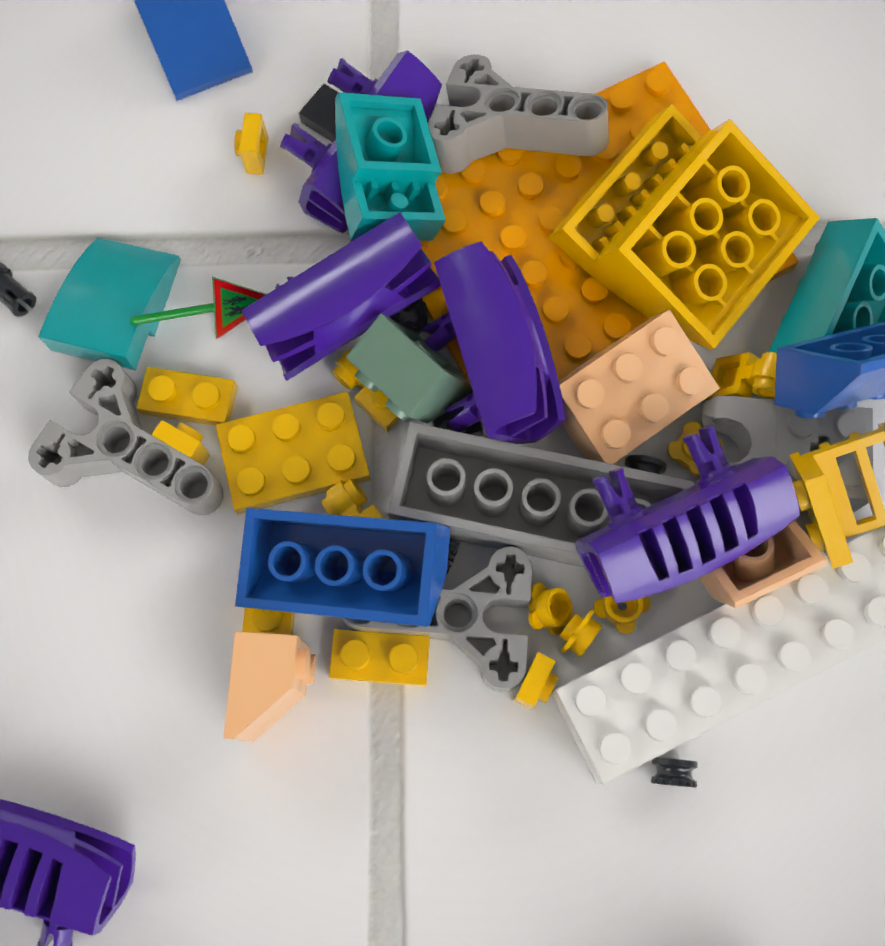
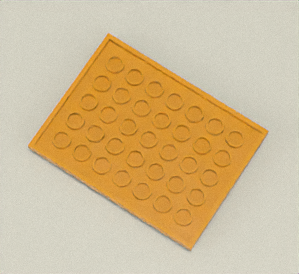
[420,61,799,381]

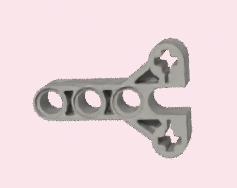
[428,54,609,174]
[28,359,223,515]
[342,546,532,693]

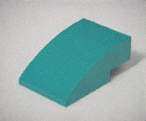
[335,92,446,241]
[38,238,181,370]

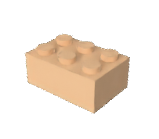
[559,309,720,464]

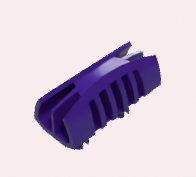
[280,50,442,234]
[242,212,441,381]
[421,241,566,444]
[576,425,800,603]
[0,799,136,946]

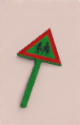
[130,277,267,339]

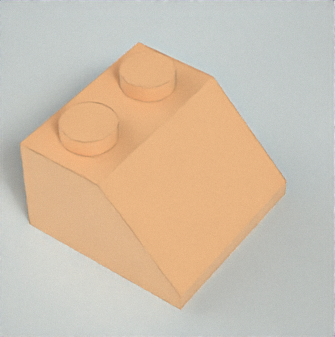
[699,520,827,608]
[224,632,317,742]

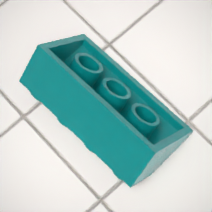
[768,218,885,353]

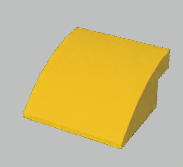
[549,103,820,350]

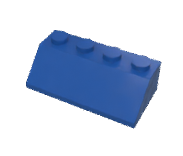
[775,321,885,419]
[235,508,451,627]

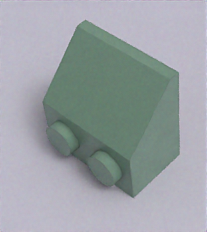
[346,314,473,424]

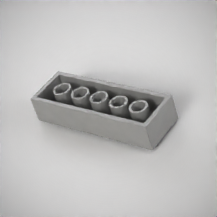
[388,422,694,568]

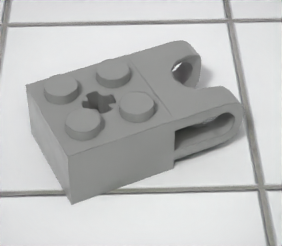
[700,396,873,513]

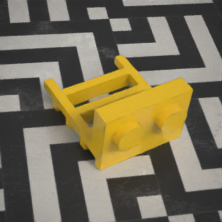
[789,422,885,569]

